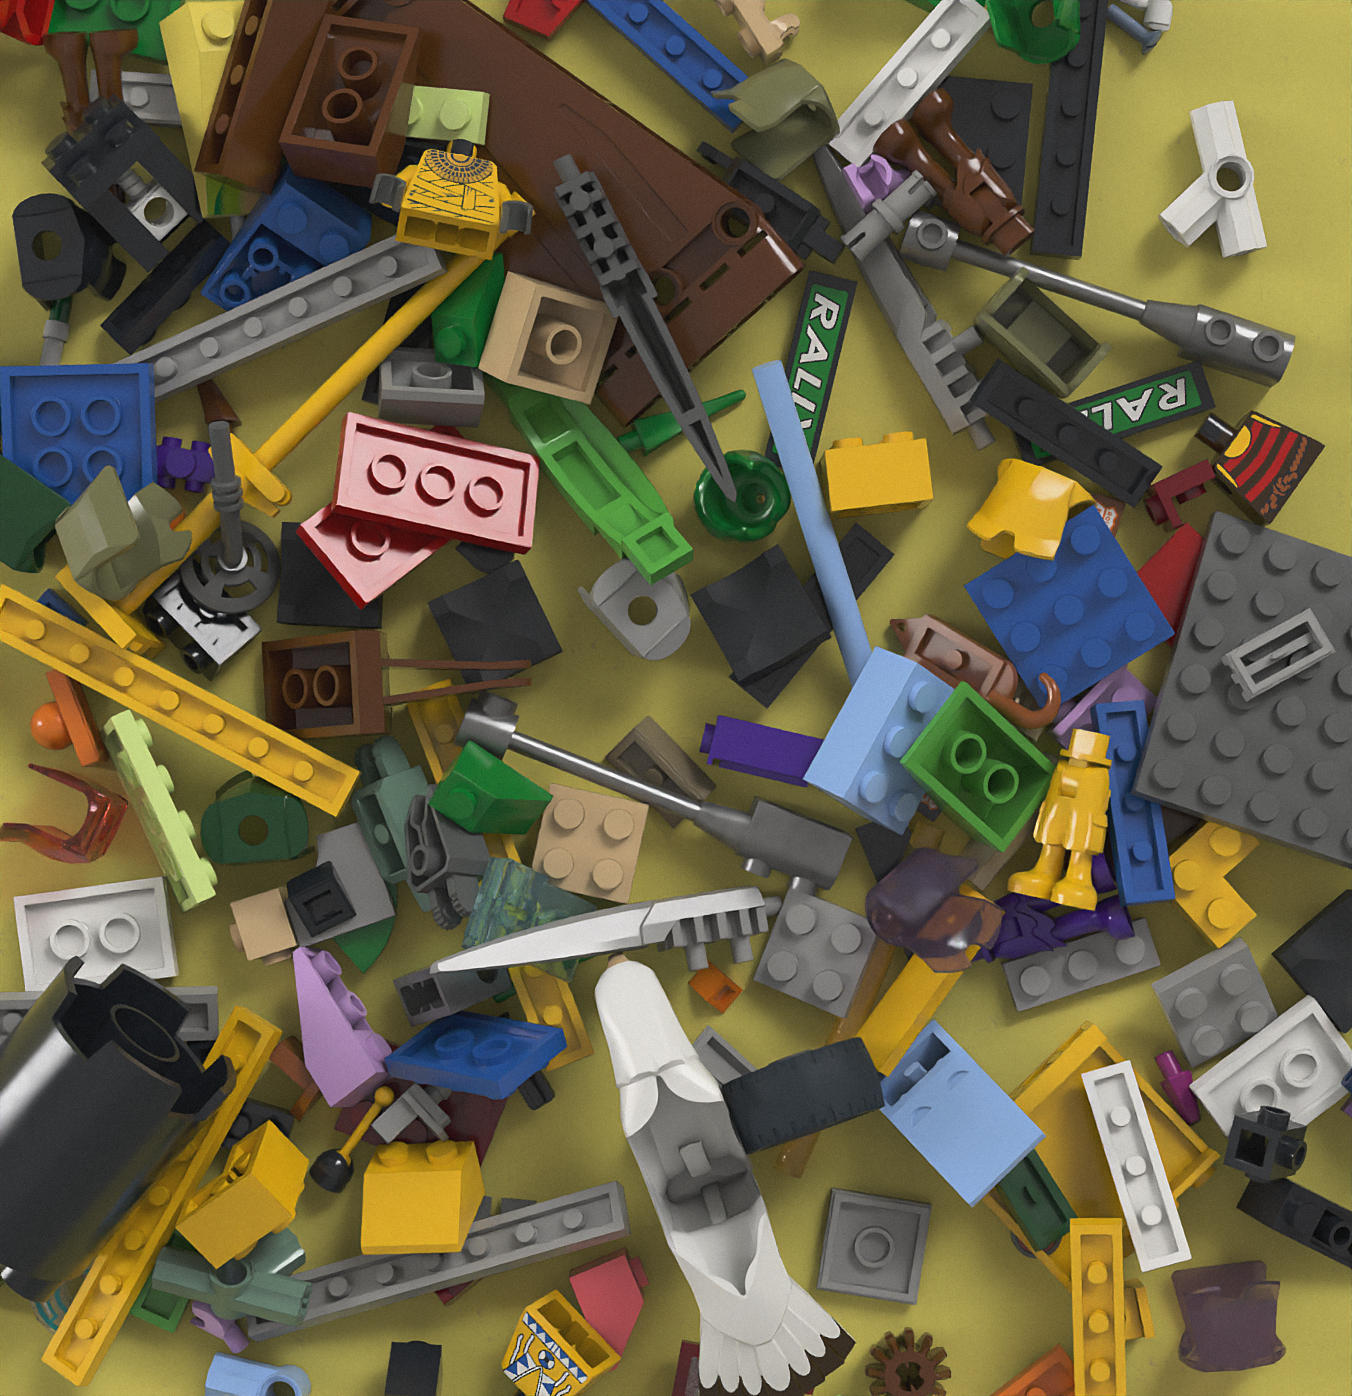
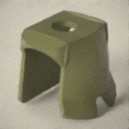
[711,58,840,181]
[55,465,192,601]

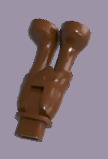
[43,29,139,204]
[873,88,1036,257]

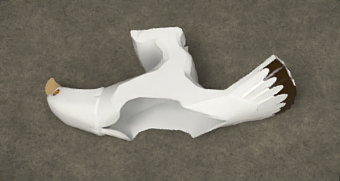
[594,952,856,1396]

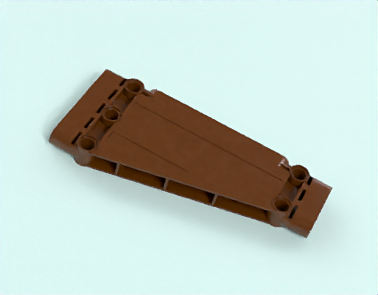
[325,0,806,428]

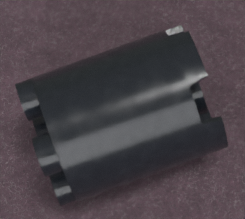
[0,956,236,1303]

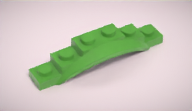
[482,371,693,585]

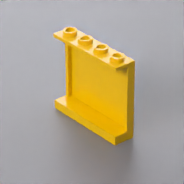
[981,1021,1220,1294]

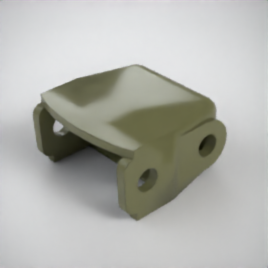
[974,266,1112,399]

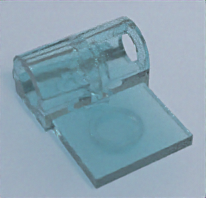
[461,857,597,982]

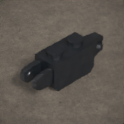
[696,141,845,265]

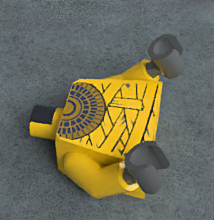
[369,139,533,260]

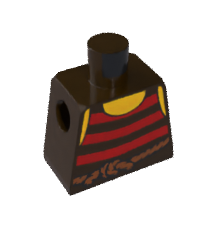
[1194,411,1325,527]

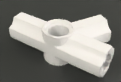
[1158,100,1267,259]

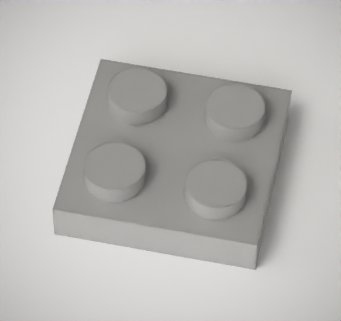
[753,887,885,1019]
[1151,937,1279,1068]

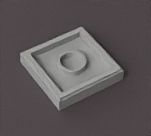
[816,1187,932,1305]

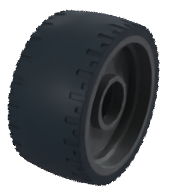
[722,1037,885,1155]

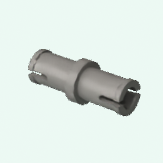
[840,170,937,262]

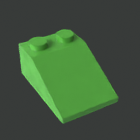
[900,681,1056,853]

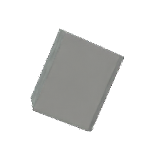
[378,347,485,428]

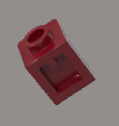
[1143,459,1216,533]

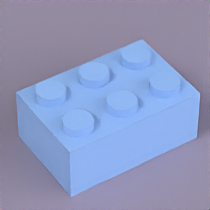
[803,646,955,835]

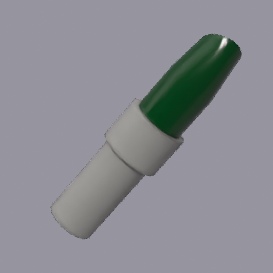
[39,295,73,366]

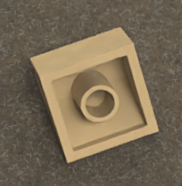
[478,271,618,404]

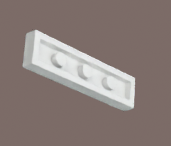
[828,0,991,167]
[1081,1060,1192,1273]

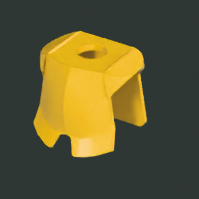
[966,458,1097,561]

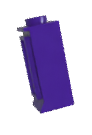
[699,715,824,791]

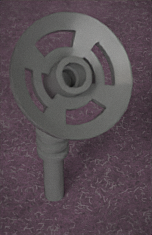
[179,421,280,614]

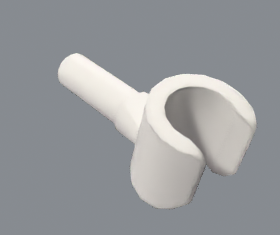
[1119,0,1173,32]

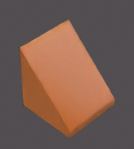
[688,960,743,1013]

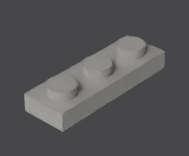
[1001,917,1161,1012]

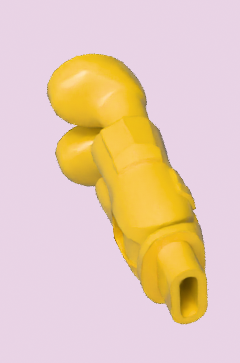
[1007,728,1112,911]

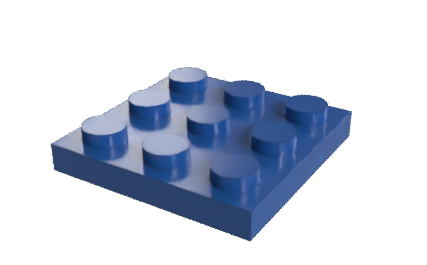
[0,363,158,505]
[964,505,1175,708]

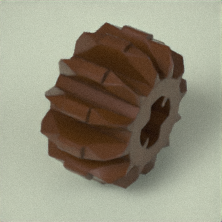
[865,1327,951,1396]

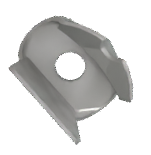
[577,557,691,661]

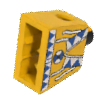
[501,1289,621,1396]

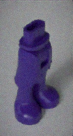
[970,848,1135,963]

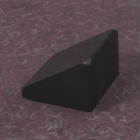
[286,861,357,937]

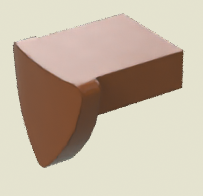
[269,1035,323,1122]

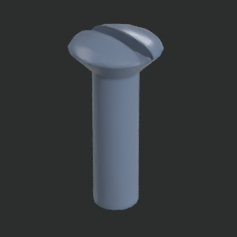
[1107,4,1162,55]

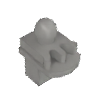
[371,1083,452,1145]

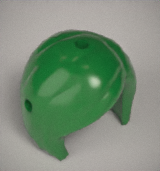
[693,449,791,543]

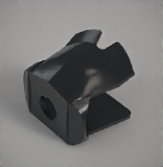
[12,193,127,311]

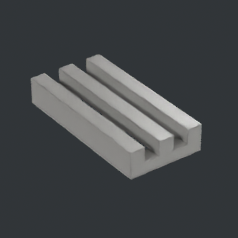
[1220,608,1336,702]

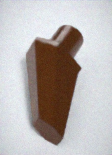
[197,379,242,434]

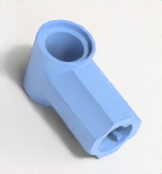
[205,1352,311,1396]

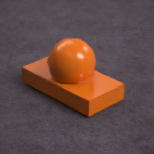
[30,669,109,767]

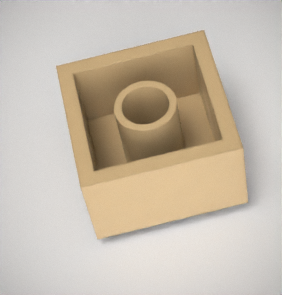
[529,783,649,904]

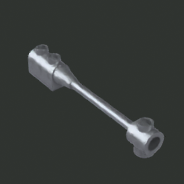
[898,210,1295,388]
[454,691,853,896]

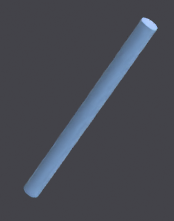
[752,360,872,688]

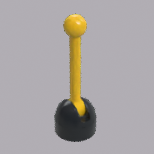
[309,1086,395,1193]

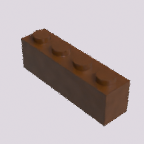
[194,0,329,195]

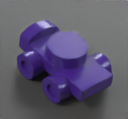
[156,436,215,493]

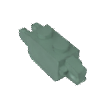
[351,735,431,913]

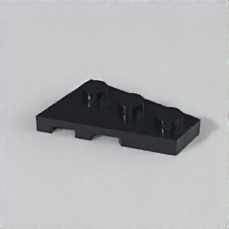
[935,76,1033,206]

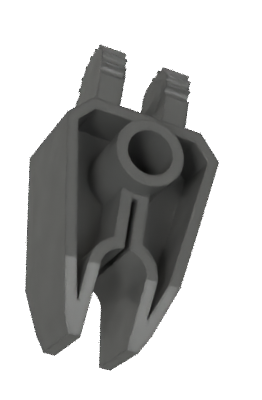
[404,784,491,931]

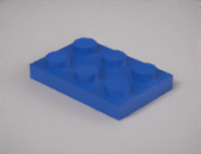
[384,1010,567,1100]

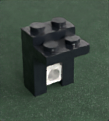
[41,93,205,273]

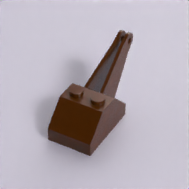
[261,630,532,740]

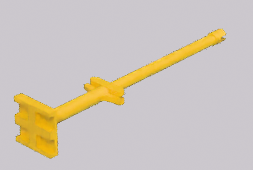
[55,191,536,660]

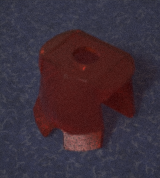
[0,763,128,864]

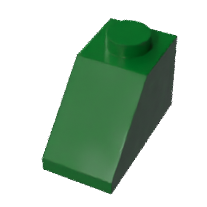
[431,252,505,367]
[428,739,553,835]

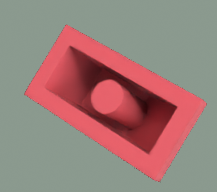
[569,1247,650,1372]

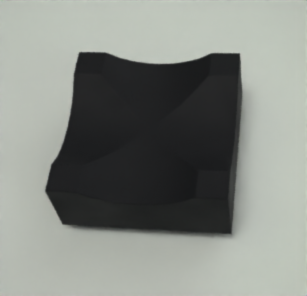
[277,522,383,629]
[690,544,832,687]
[427,559,563,695]
[1271,889,1352,1033]

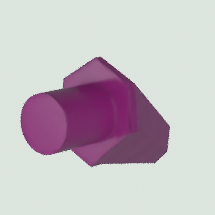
[1154,1050,1201,1127]

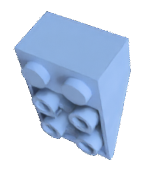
[877,1019,1046,1207]

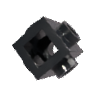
[1223,1106,1307,1184]

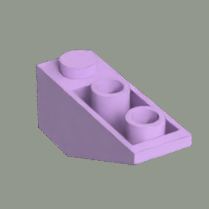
[292,947,392,1107]

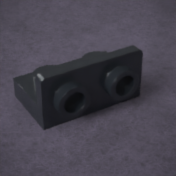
[142,558,262,681]

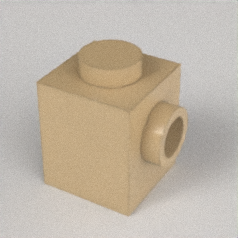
[230,886,299,966]

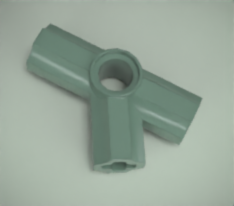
[152,1227,312,1327]

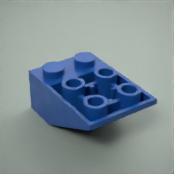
[200,161,372,348]

